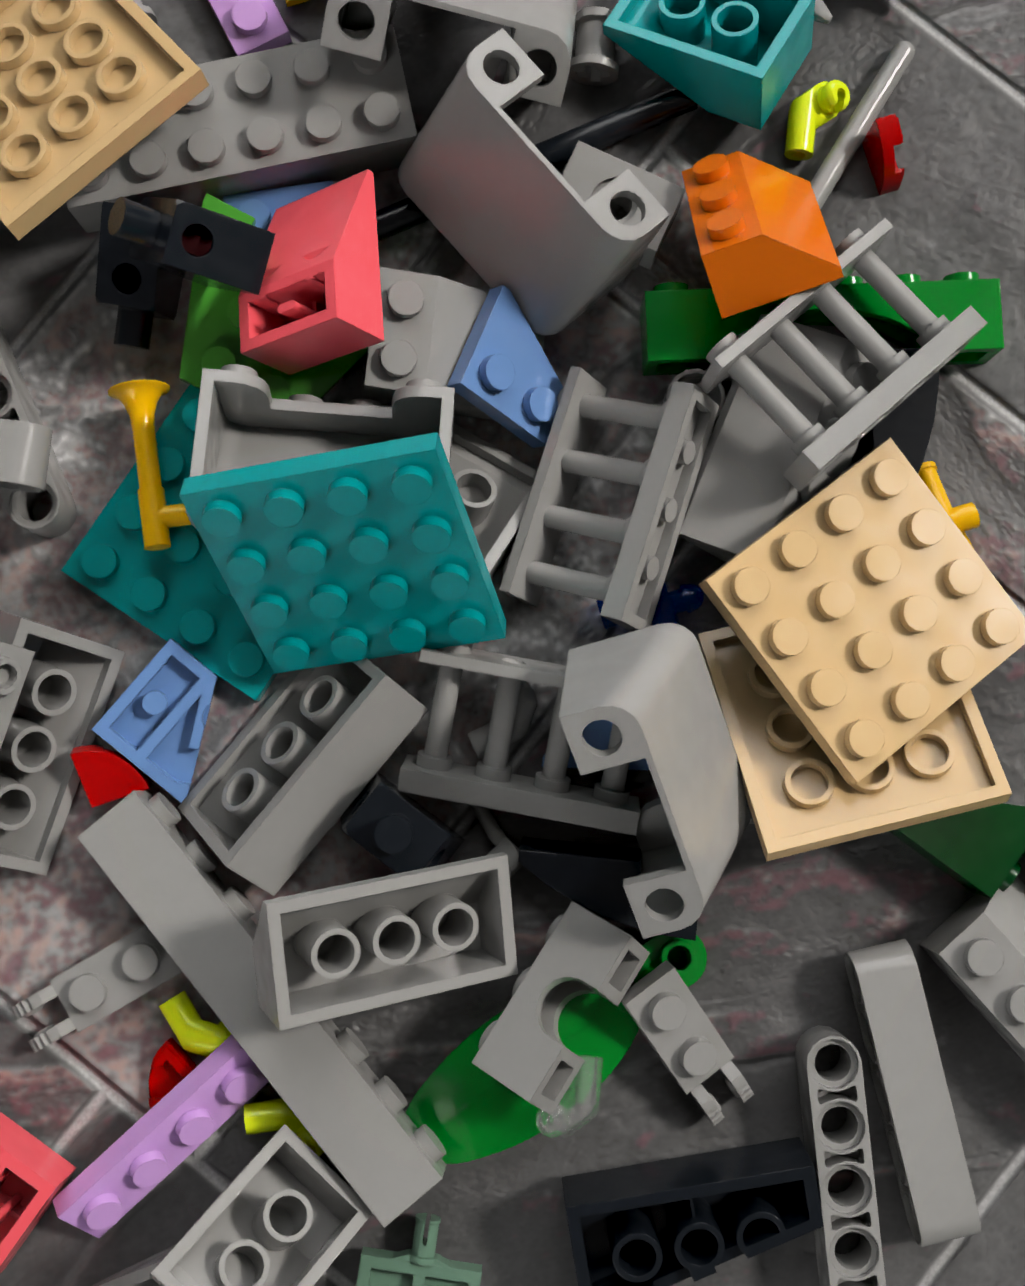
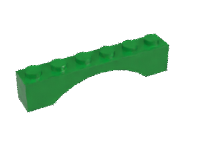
[640,272,1004,376]

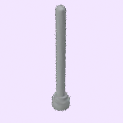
[810,41,915,210]

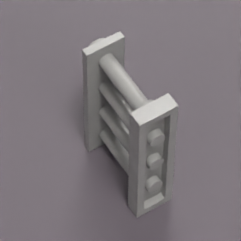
[698,218,988,492]
[499,366,719,631]
[397,643,641,836]

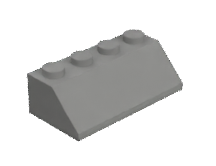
[679,313,881,562]
[0,610,125,875]
[177,658,429,896]
[252,852,518,1031]
[919,876,1025,1062]

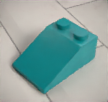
[602,0,815,130]

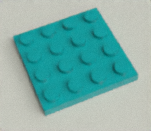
[61,384,278,701]
[179,432,506,674]

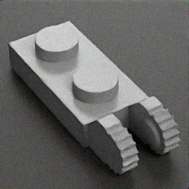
[10,925,182,1053]
[621,960,755,1126]

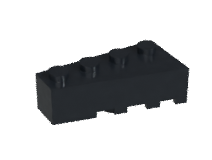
[562,1137,824,1286]

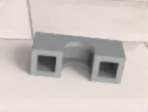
[471,901,650,1115]

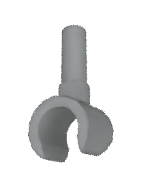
[471,805,522,878]

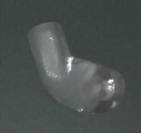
[536,1054,603,1140]

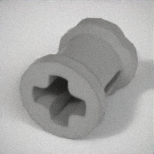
[569,6,619,86]

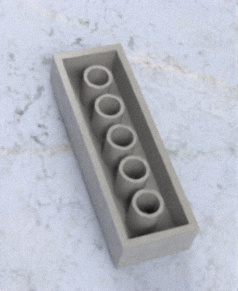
[66,24,417,233]

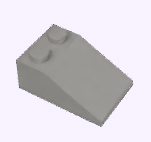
[361,267,545,421]
[450,423,537,580]
[149,1124,373,1286]

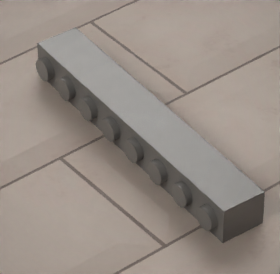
[77,790,447,1228]

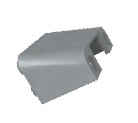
[319,0,578,108]
[398,28,670,335]
[186,364,455,529]
[559,623,752,939]

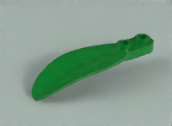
[406,935,707,1164]

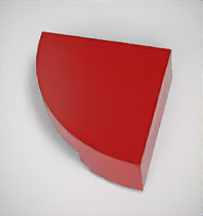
[862,114,904,195]
[70,745,151,808]
[149,1037,197,1109]

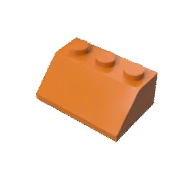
[682,151,844,319]

